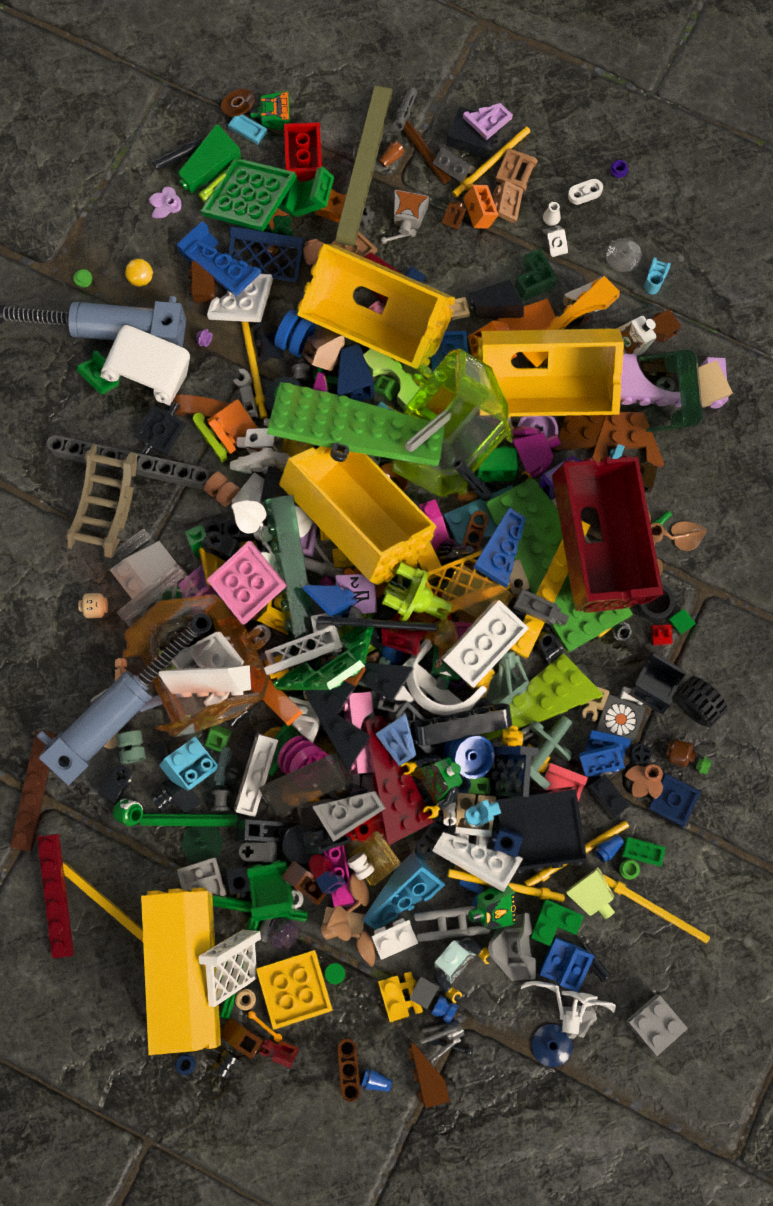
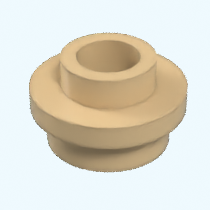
[235,989,256,1010]

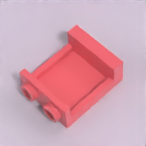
[539,763,588,801]

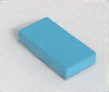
[228,114,267,145]

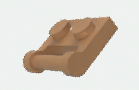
[495,148,538,192]

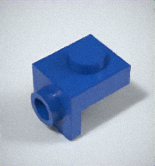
[458,880,484,906]

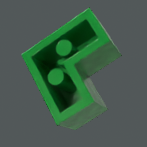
[529,900,584,946]

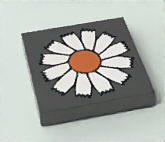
[596,695,646,745]

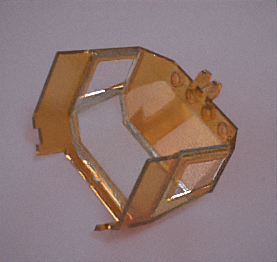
[123,594,269,737]

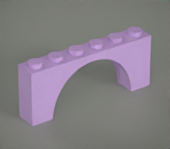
[620,354,728,408]

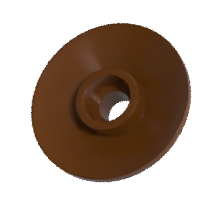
[221,89,255,117]

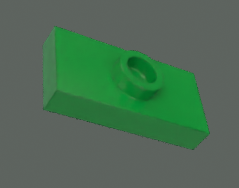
[621,837,666,867]

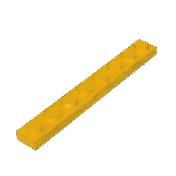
[509,521,590,659]

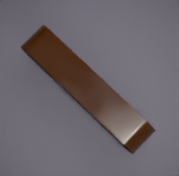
[446,511,488,601]

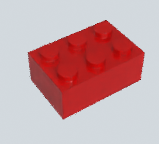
[284,122,322,182]

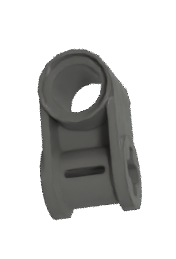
[239,842,278,864]

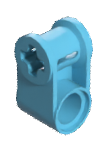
[644,257,671,295]

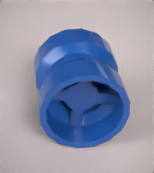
[431,995,458,1024]

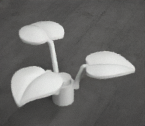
[231,500,313,577]
[521,981,616,1034]

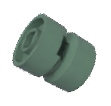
[116,731,146,764]

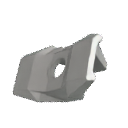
[488,913,536,981]

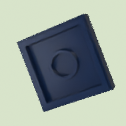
[648,773,701,827]

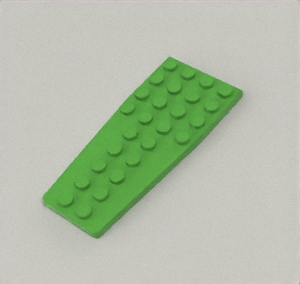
[267,382,444,466]
[486,478,633,653]

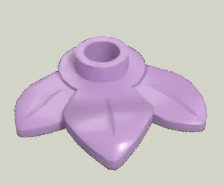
[149,187,182,218]

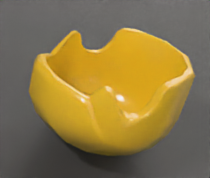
[125,259,153,287]

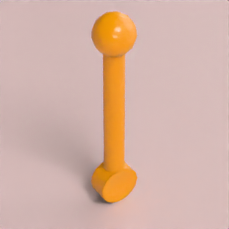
[248,1011,282,1042]

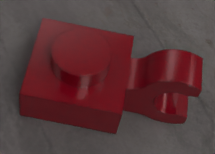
[260,1039,299,1069]

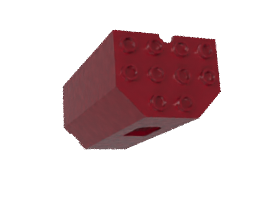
[552,455,663,613]

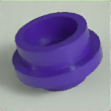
[610,160,628,178]

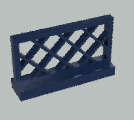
[228,226,305,282]

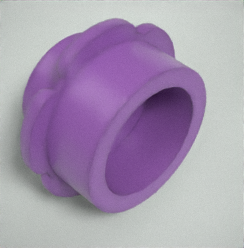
[196,329,212,347]

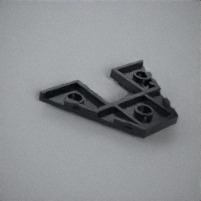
[305,659,414,770]

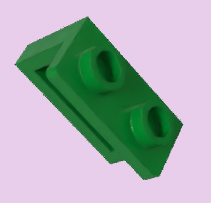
[77,350,121,395]

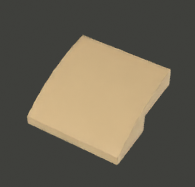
[680,360,733,410]

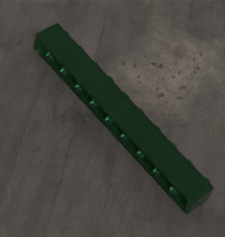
[264,495,322,692]

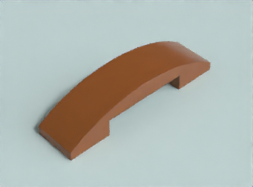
[170,395,229,419]

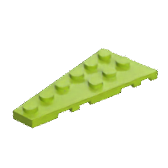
[481,654,603,742]

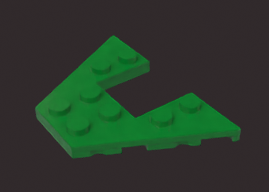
[273,617,374,690]

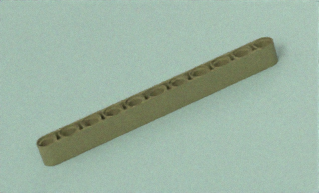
[336,85,393,247]

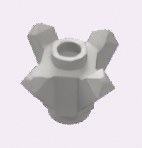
[559,1006,597,1039]

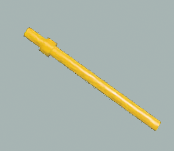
[452,126,530,198]
[241,321,268,419]
[524,820,629,887]
[447,869,565,902]
[603,874,710,943]

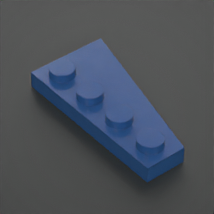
[184,241,261,297]
[473,507,526,588]

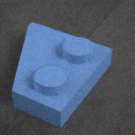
[376,714,416,766]

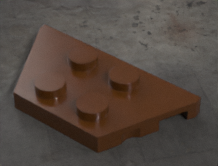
[553,415,605,452]

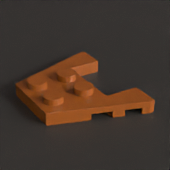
[592,412,664,467]

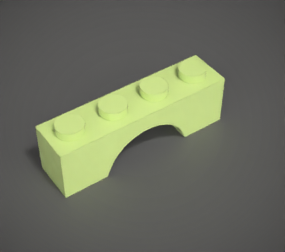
[363,349,426,415]

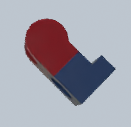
[309,855,346,894]

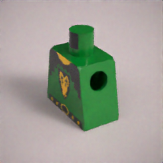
[468,885,516,930]

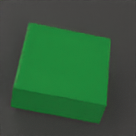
[668,609,696,636]

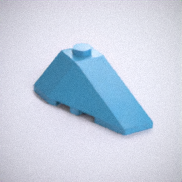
[362,852,445,930]

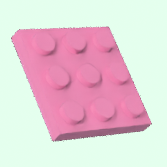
[207,541,287,624]

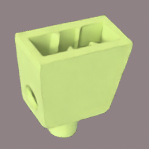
[566,867,615,919]

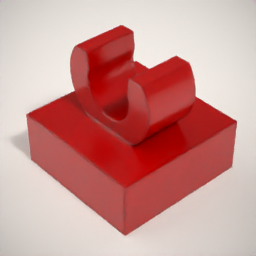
[651,625,673,646]

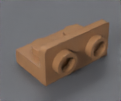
[493,181,523,223]

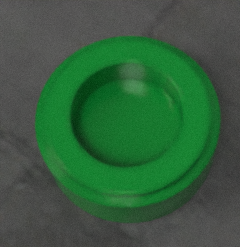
[325,963,345,984]

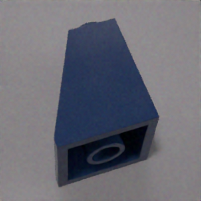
[337,344,374,402]

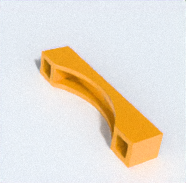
[522,276,620,368]

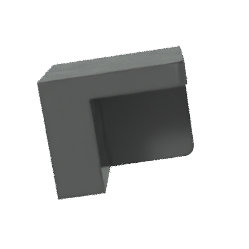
[410,976,439,1009]

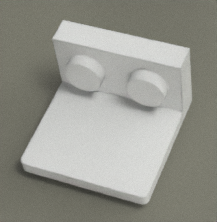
[372,918,418,960]

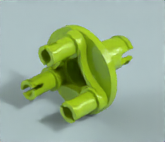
[382,562,452,621]

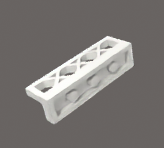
[264,625,343,675]
[234,732,278,817]

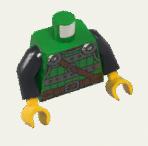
[401,754,462,818]

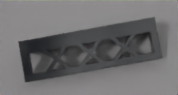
[384,701,447,756]

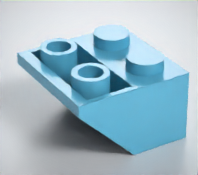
[159,737,220,791]

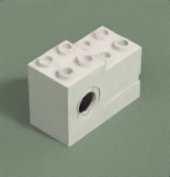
[441,600,529,688]

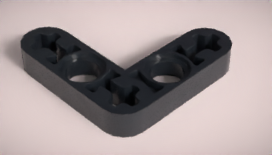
[415,786,452,860]

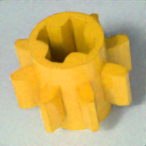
[501,726,523,746]

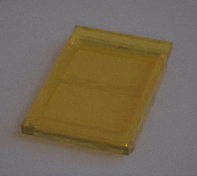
[441,564,514,618]
[349,831,401,888]

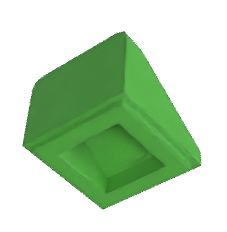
[374,375,400,401]
[204,724,232,753]

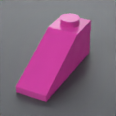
[419,499,450,562]

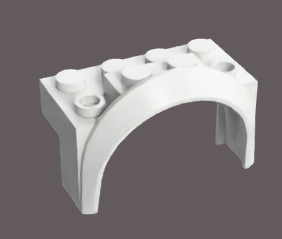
[403,638,487,716]

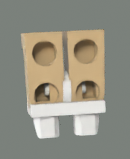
[454,793,496,848]

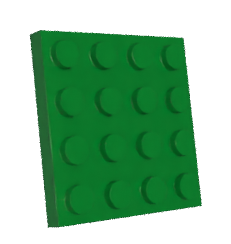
[201,158,297,232]

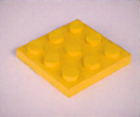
[256,950,333,1030]

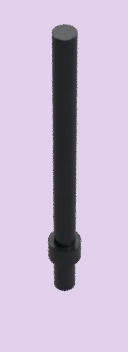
[317,615,437,631]

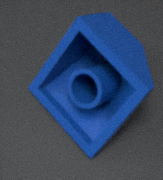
[303,585,357,617]

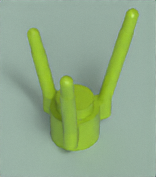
[198,169,227,204]

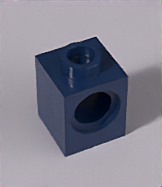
[491,827,523,857]

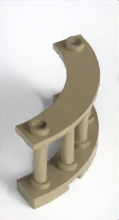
[65,444,137,558]

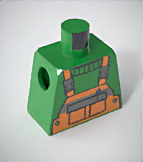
[251,91,290,130]

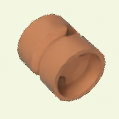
[204,472,240,507]

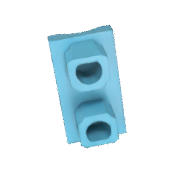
[464,800,501,827]

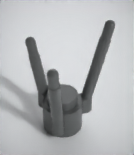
[420,1020,464,1063]

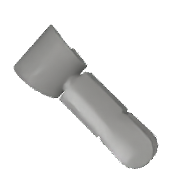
[233,369,259,418]

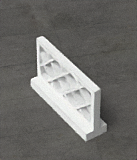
[199,930,261,1007]

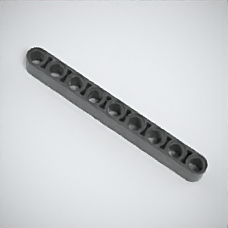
[47,435,210,489]

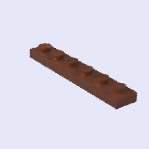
[10,730,57,851]

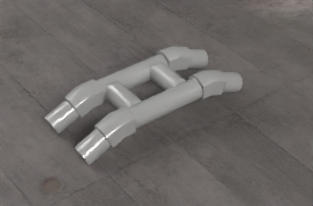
[414,906,490,942]

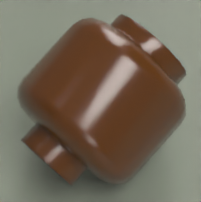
[666,739,697,767]

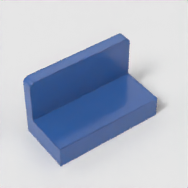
[177,221,219,265]

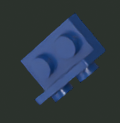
[585,730,631,760]
[579,744,625,777]

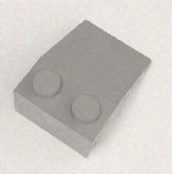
[110,541,182,604]

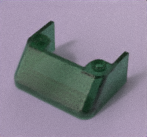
[639,350,703,432]

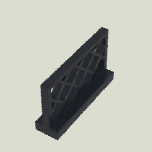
[484,746,539,797]

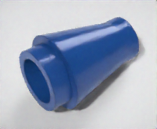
[594,835,624,863]
[360,1068,392,1092]

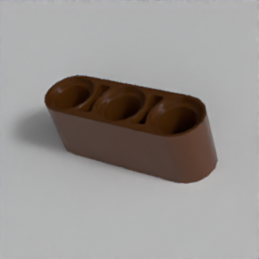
[338,1038,360,1102]

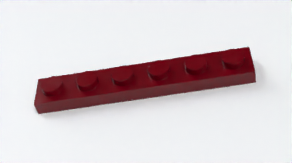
[37,833,74,958]

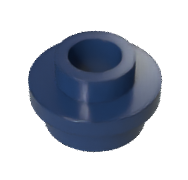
[175,1053,196,1075]

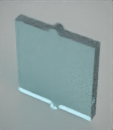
[214,747,232,786]

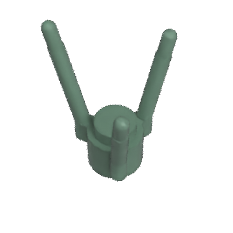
[498,651,529,696]

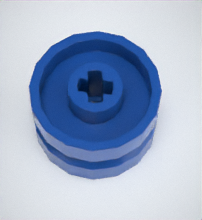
[275,310,316,357]
[443,735,495,779]

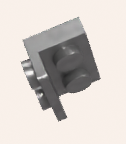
[433,148,476,182]

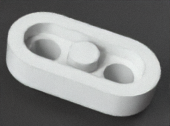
[568,179,603,205]

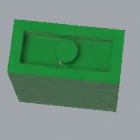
[284,166,334,217]
[247,861,295,922]

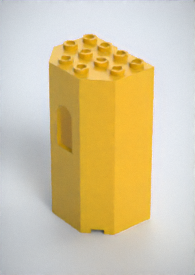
[297,244,455,369]
[477,329,624,417]
[279,446,437,585]
[141,888,221,1055]

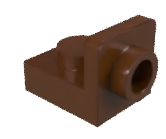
[441,201,467,230]

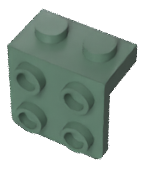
[485,668,529,705]

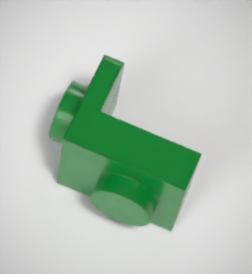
[313,367,339,393]
[185,525,206,558]

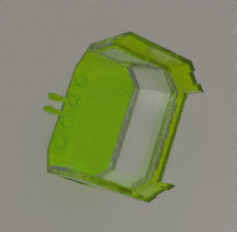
[392,349,512,497]

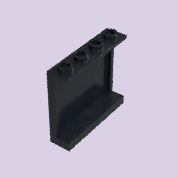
[495,786,587,874]

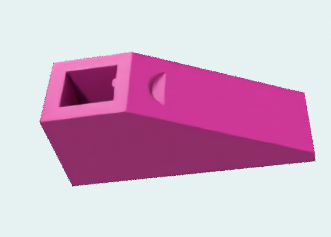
[324,845,354,908]

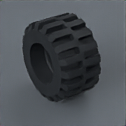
[674,676,728,728]

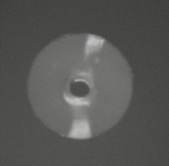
[606,238,642,272]

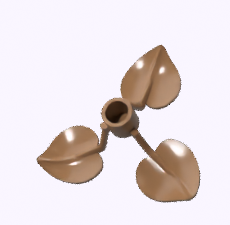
[648,511,707,576]
[321,872,375,967]

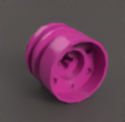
[278,736,331,789]

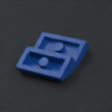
[538,936,594,992]

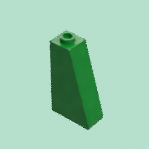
[178,124,241,194]

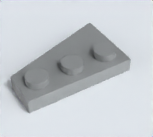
[312,791,386,842]

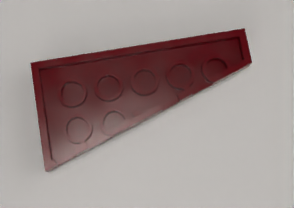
[362,714,434,847]

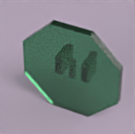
[181,826,224,863]

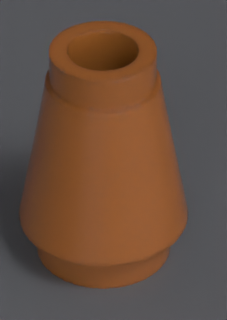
[379,141,405,168]

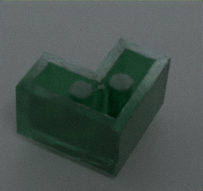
[515,248,558,302]

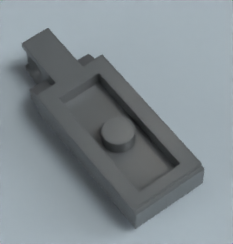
[513,589,569,626]

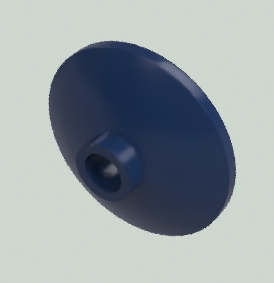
[531,1024,573,1067]

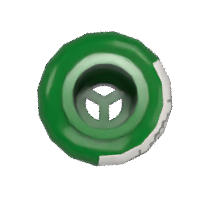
[113,798,143,826]

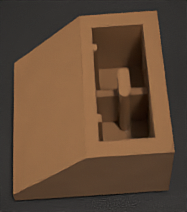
[302,328,345,371]

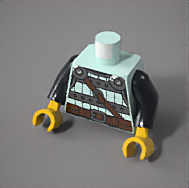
[434,938,490,1003]

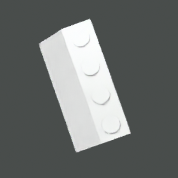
[159,665,251,697]

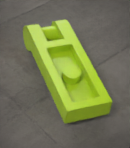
[193,413,228,463]

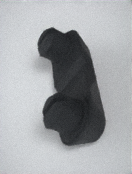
[225,728,257,782]

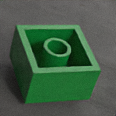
[476,446,517,482]

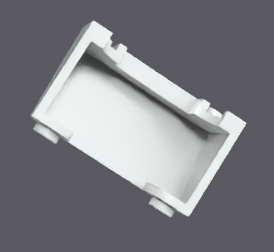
[101,325,190,405]

